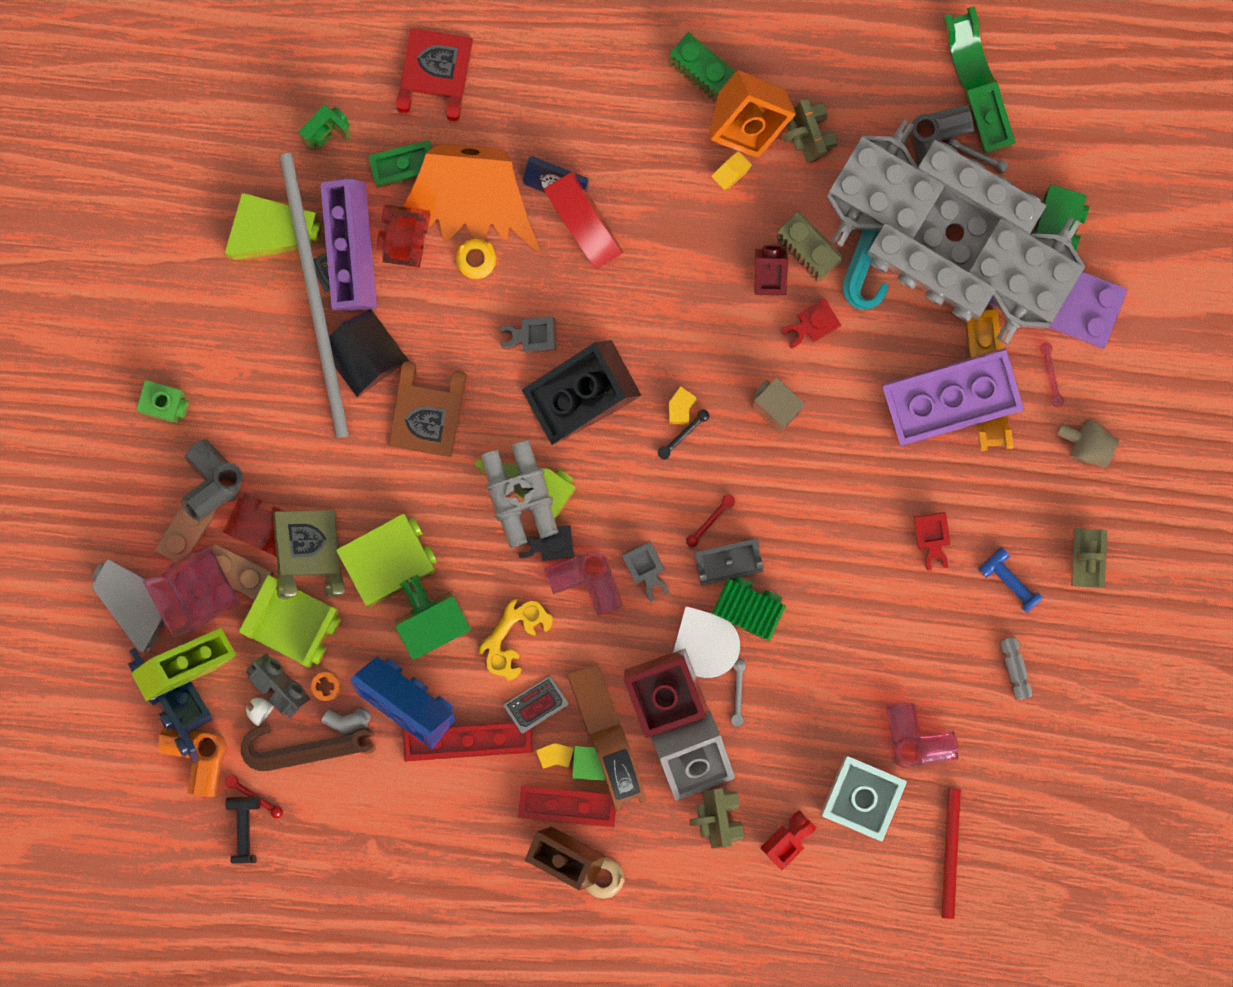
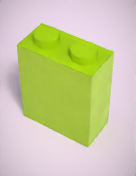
[336,514,438,608]

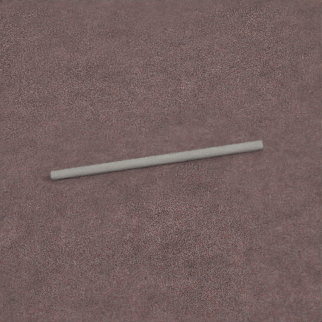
[279,153,349,438]

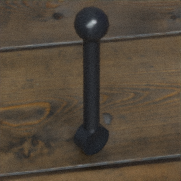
[658,409,710,460]

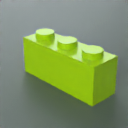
[131,628,236,701]

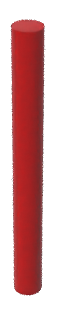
[942,788,961,919]

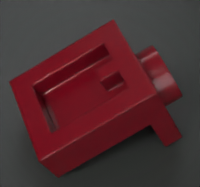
[754,245,788,295]

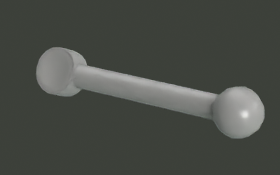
[946,138,1008,173]
[731,659,746,727]

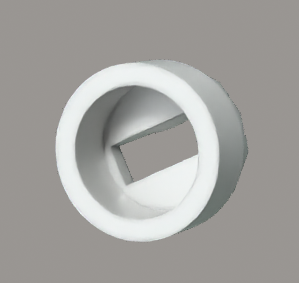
[246,697,274,726]

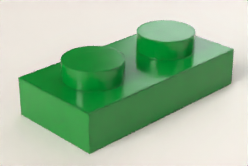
[368,140,432,188]

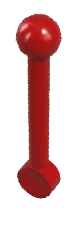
[686,495,735,547]
[225,776,283,818]

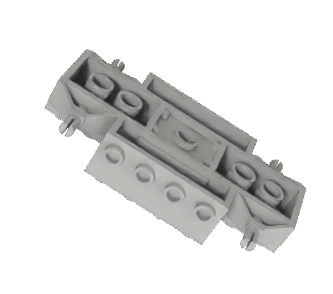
[827,119,1085,345]

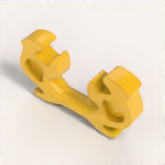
[479,599,553,681]

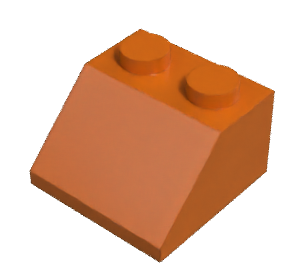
[709,70,796,158]

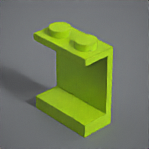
[239,575,341,668]

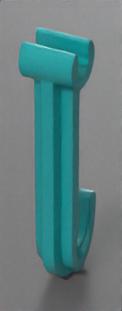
[842,230,888,310]

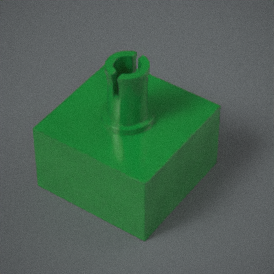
[395,575,471,660]

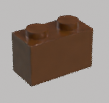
[525,826,606,891]

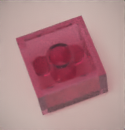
[143,546,240,638]

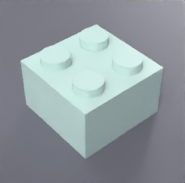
[820,756,907,842]

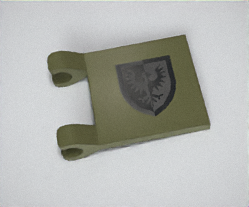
[273,510,345,599]

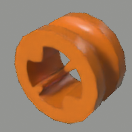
[311,672,342,701]

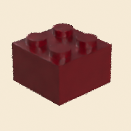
[623,648,708,738]

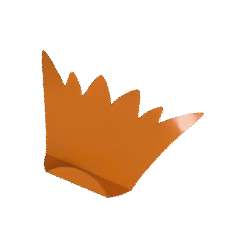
[384,144,541,253]

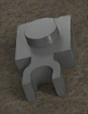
[500,317,556,353]
[622,540,669,602]

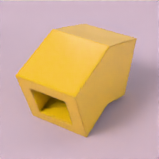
[711,151,752,190]
[669,386,697,424]
[536,743,574,769]

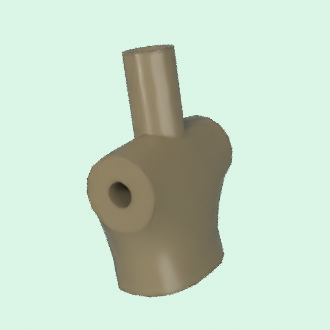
[1056,420,1119,469]

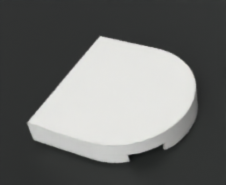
[673,606,740,678]

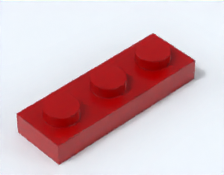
[518,785,616,827]

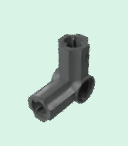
[909,105,974,165]
[181,439,243,522]

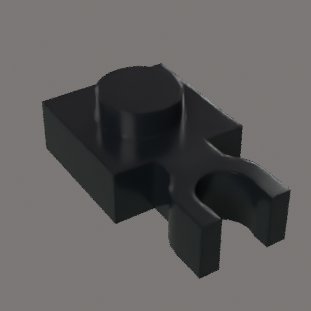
[519,525,574,561]

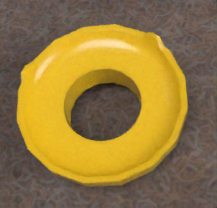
[455,238,496,280]

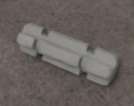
[1000,637,1033,700]

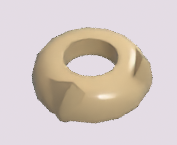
[586,857,625,899]

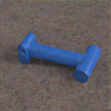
[978,547,1043,613]

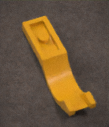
[965,309,1013,451]

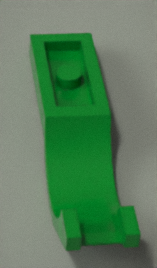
[943,6,1016,153]

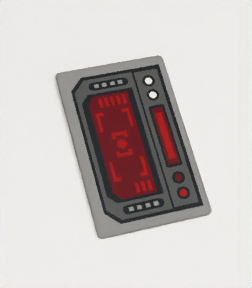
[503,676,569,733]

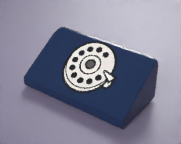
[523,156,589,193]

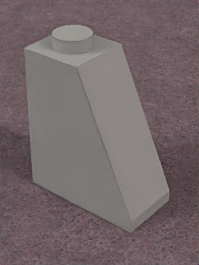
[92,559,179,653]

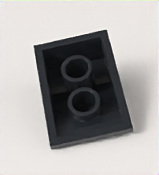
[522,340,642,445]

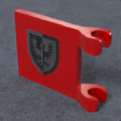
[396,28,473,122]

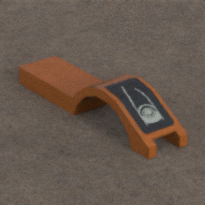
[568,664,647,811]

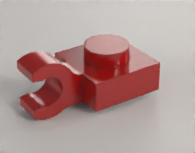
[760,810,816,870]

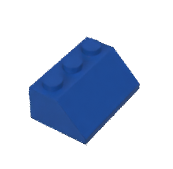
[350,657,456,750]

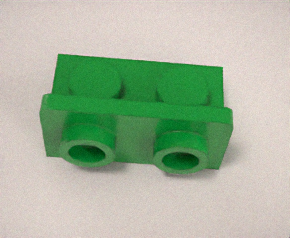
[298,104,351,151]

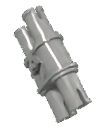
[481,440,558,548]

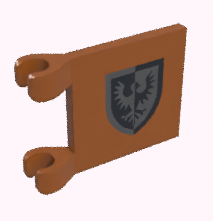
[388,362,466,457]

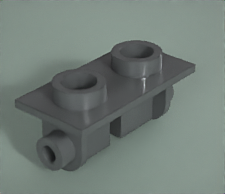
[246,653,310,718]

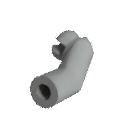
[321,708,371,735]

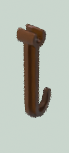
[241,725,376,771]

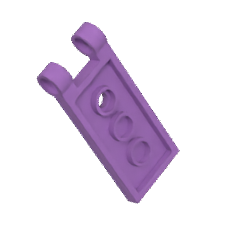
[988,272,1128,349]

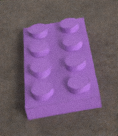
[882,347,1024,446]

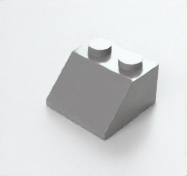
[651,710,735,801]

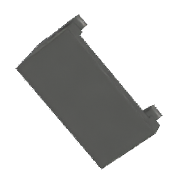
[694,538,764,586]

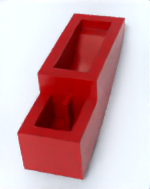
[544,171,623,269]

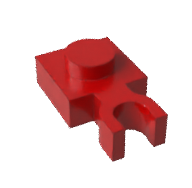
[781,298,841,349]
[913,512,951,571]

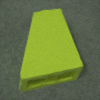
[225,193,322,260]

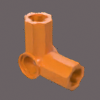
[158,726,227,797]

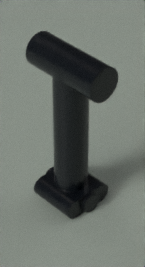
[225,796,260,864]

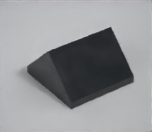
[329,309,409,398]

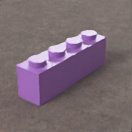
[320,178,377,312]

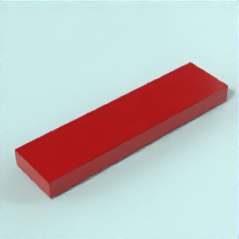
[403,722,533,762]

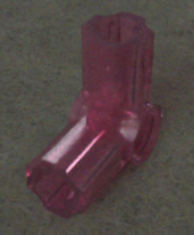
[544,551,623,615]
[886,703,959,768]

